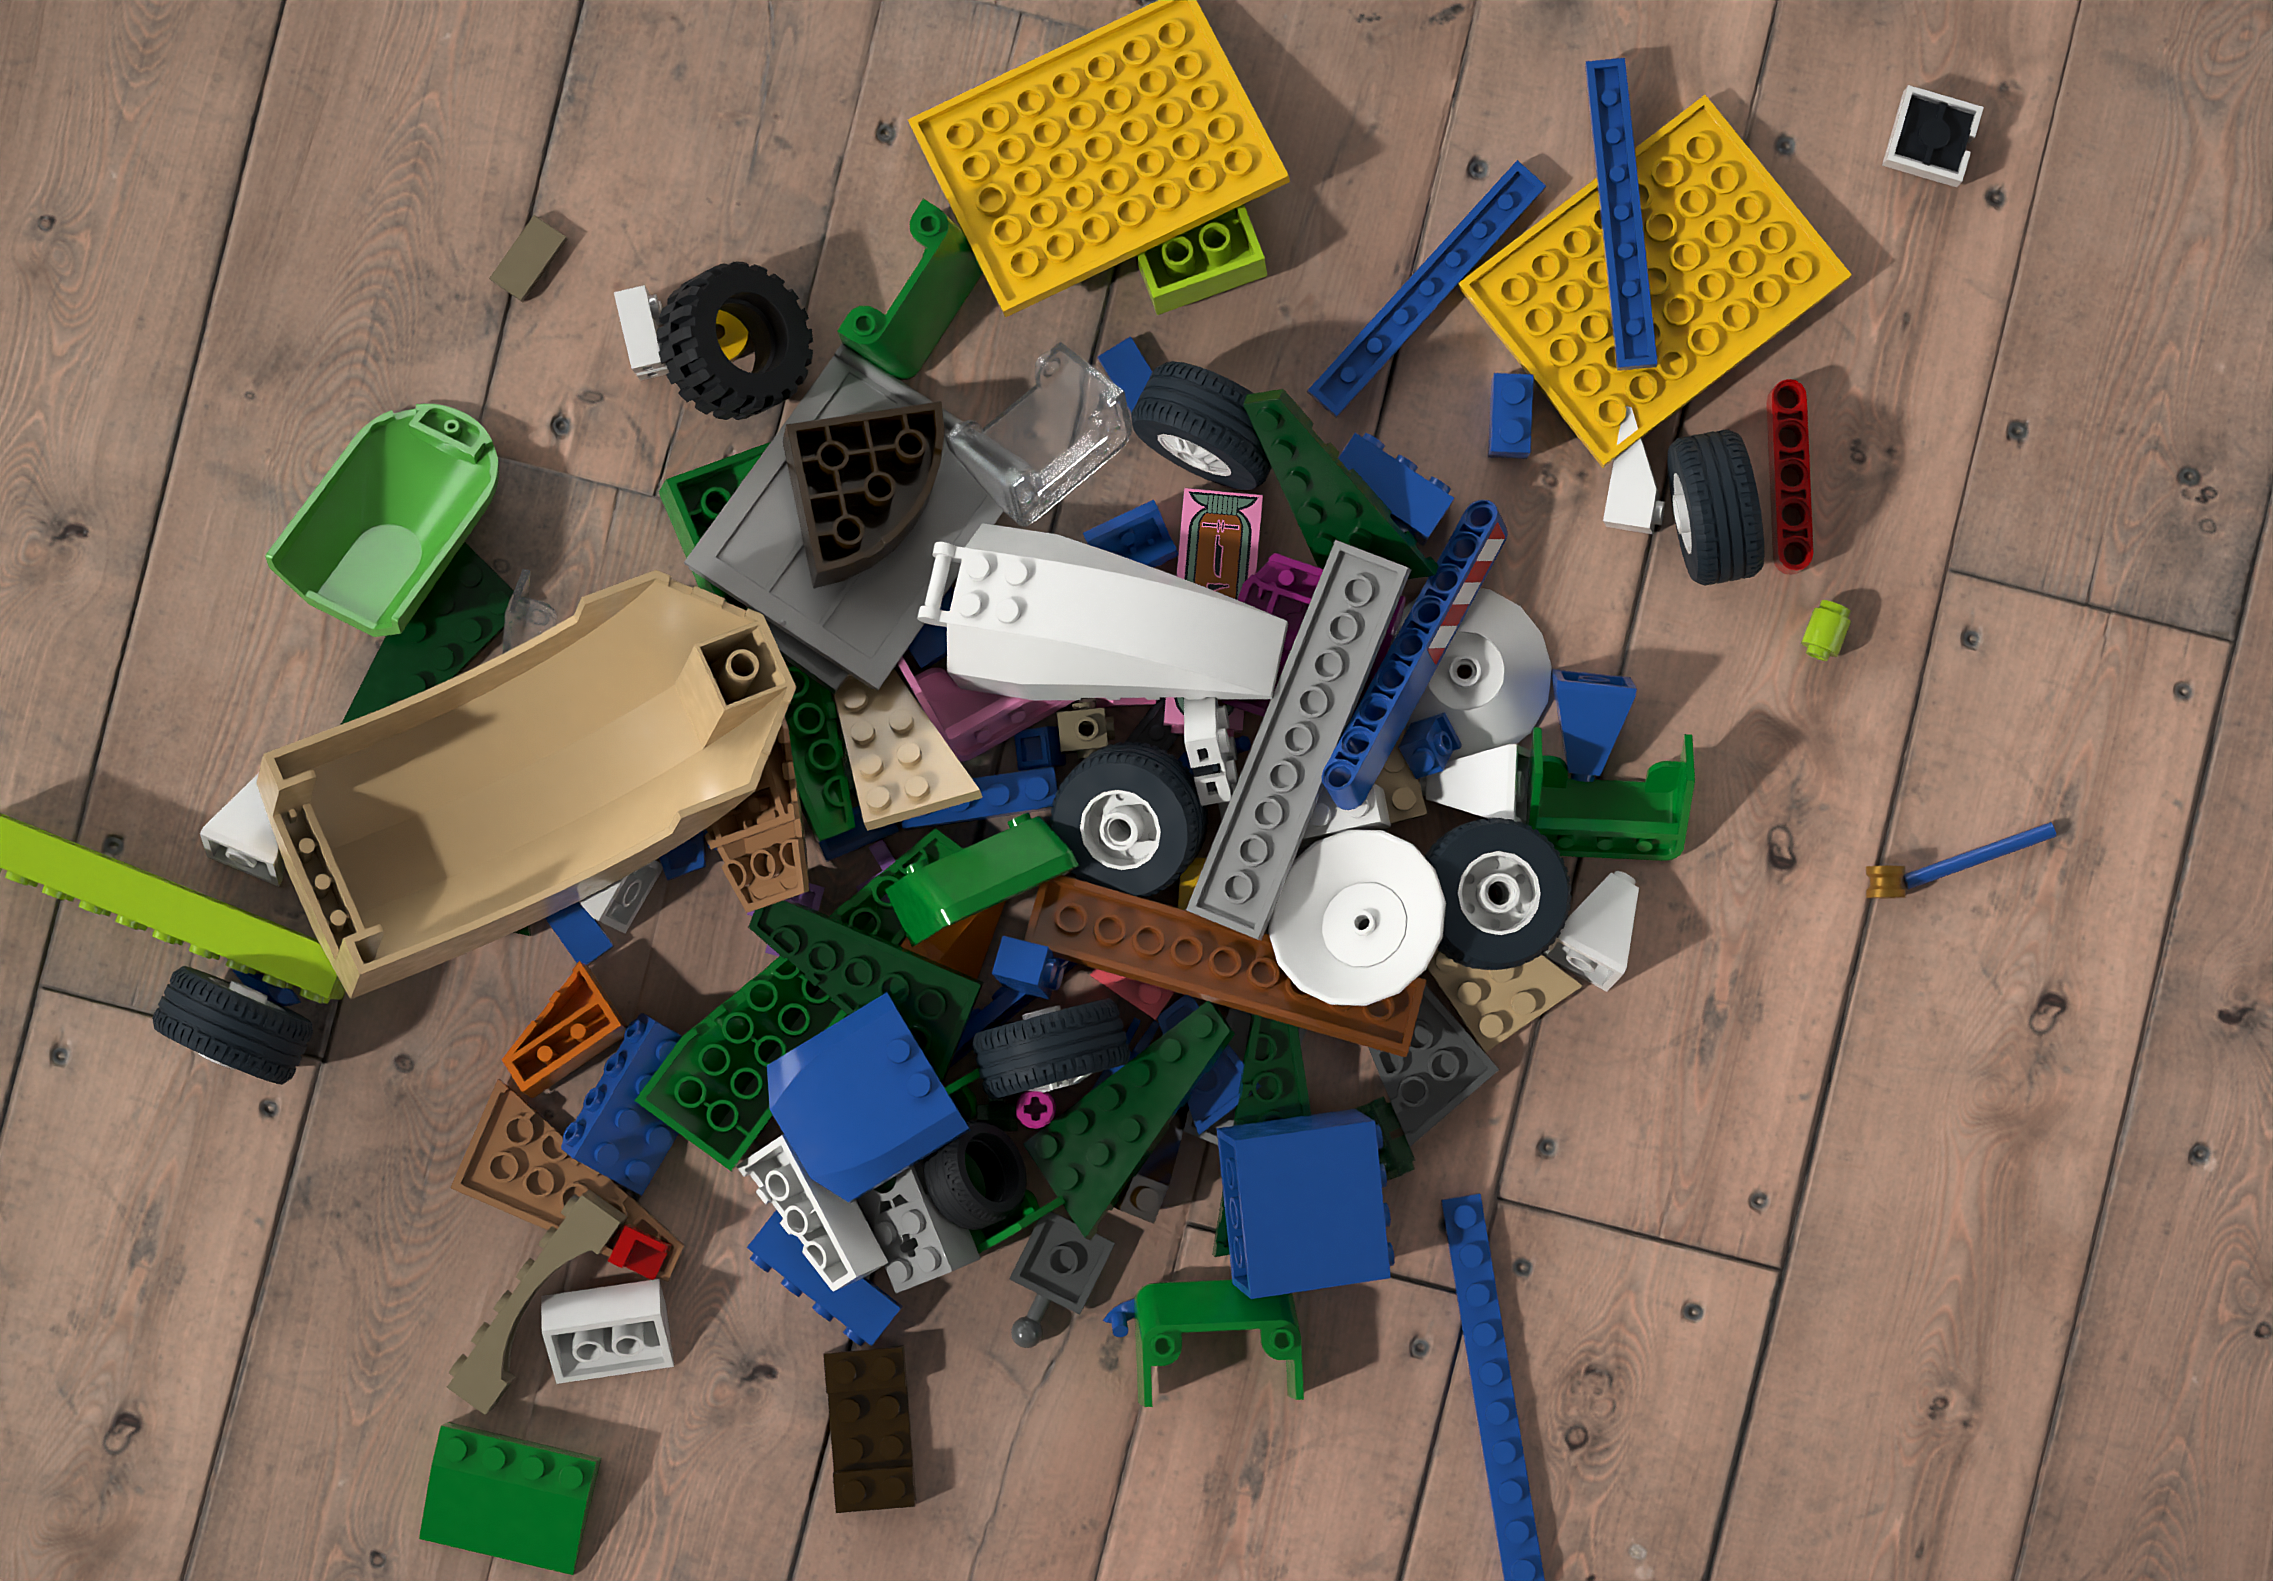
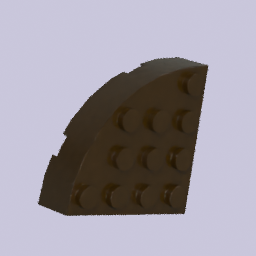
[783,401,945,589]

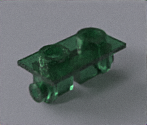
[1354,1096,1416,1181]

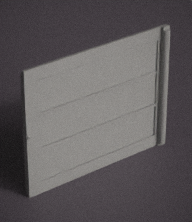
[684,344,1033,691]

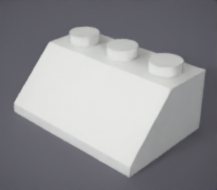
[541,1279,674,1384]

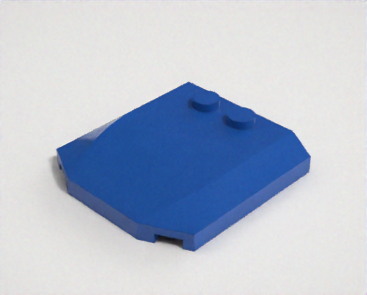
[767,992,970,1203]

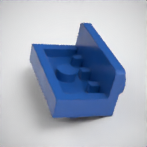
[1083,499,1179,567]

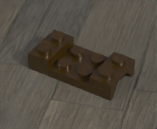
[823,1345,917,1513]

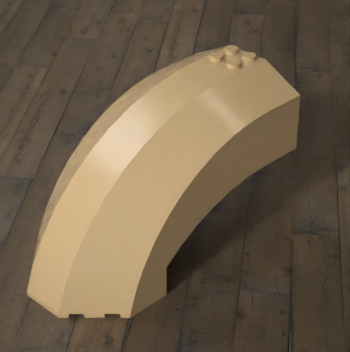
[256,570,796,999]

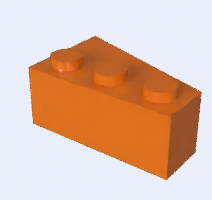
[501,960,628,1098]

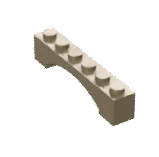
[447,1189,628,1415]

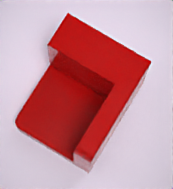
[608,1224,672,1280]

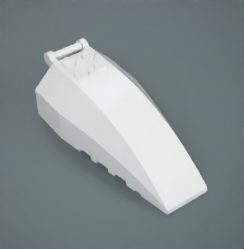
[917,523,1288,701]

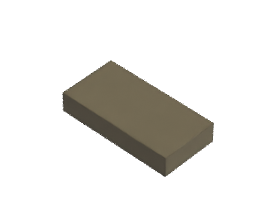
[489,215,567,303]

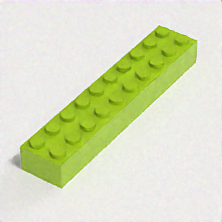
[0,813,346,1004]

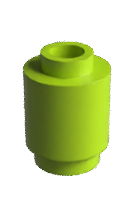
[1801,600,1851,661]

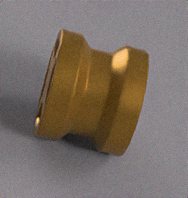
[1865,865,1906,899]

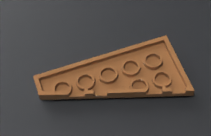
[450,1079,685,1282]

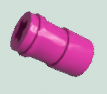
[1016,1091,1057,1129]

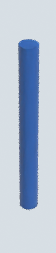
[1903,822,2057,890]

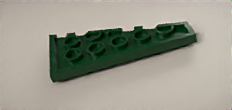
[1243,389,1439,579]
[341,541,528,725]
[748,899,984,1084]
[1023,1001,1235,1241]
[1212,1013,1312,1257]

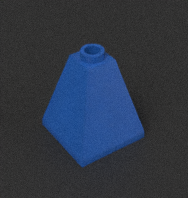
[1552,669,1637,782]

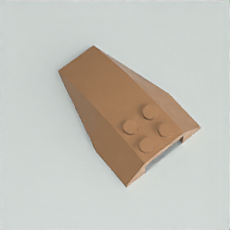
[704,716,809,913]

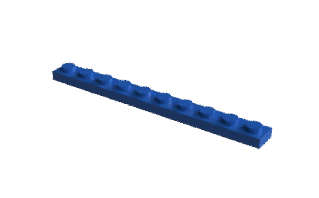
[1441,1193,1545,1581]

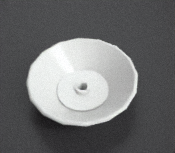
[1395,588,1552,761]
[1268,830,1446,1006]

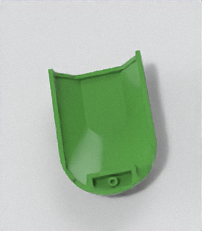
[265,403,499,637]

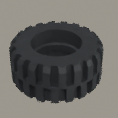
[657,262,813,420]

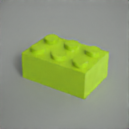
[1135,204,1267,315]

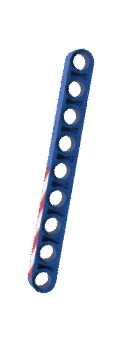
[1321,500,1508,810]

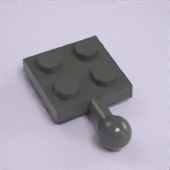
[1009,1211,1115,1348]

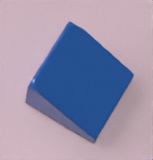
[1014,726,1066,771]

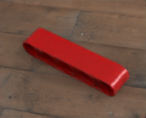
[1766,379,1814,575]

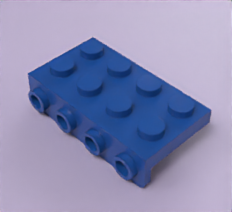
[561,1013,682,1196]

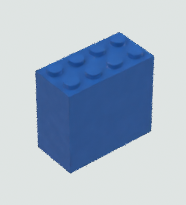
[1216,1109,1395,1299]

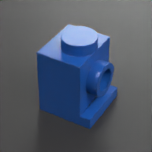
[1398,712,1462,779]

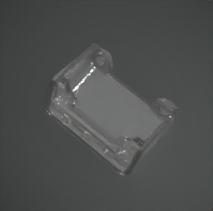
[945,342,1132,527]

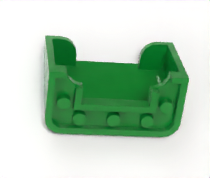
[837,198,983,380]

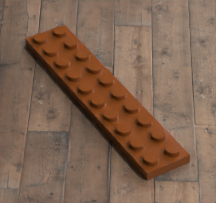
[1024,875,1426,1058]

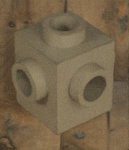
[1057,702,1115,759]

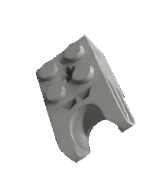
[858,1158,981,1293]

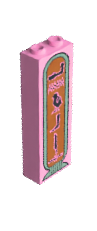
[1163,488,1263,737]

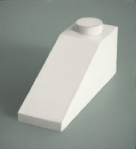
[1603,406,1665,534]

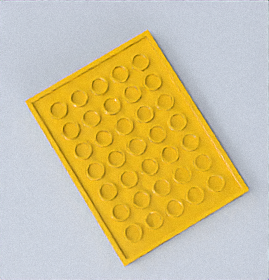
[907,0,1290,318]
[1458,95,1852,468]

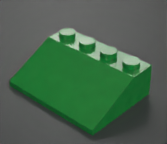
[419,1422,602,1575]

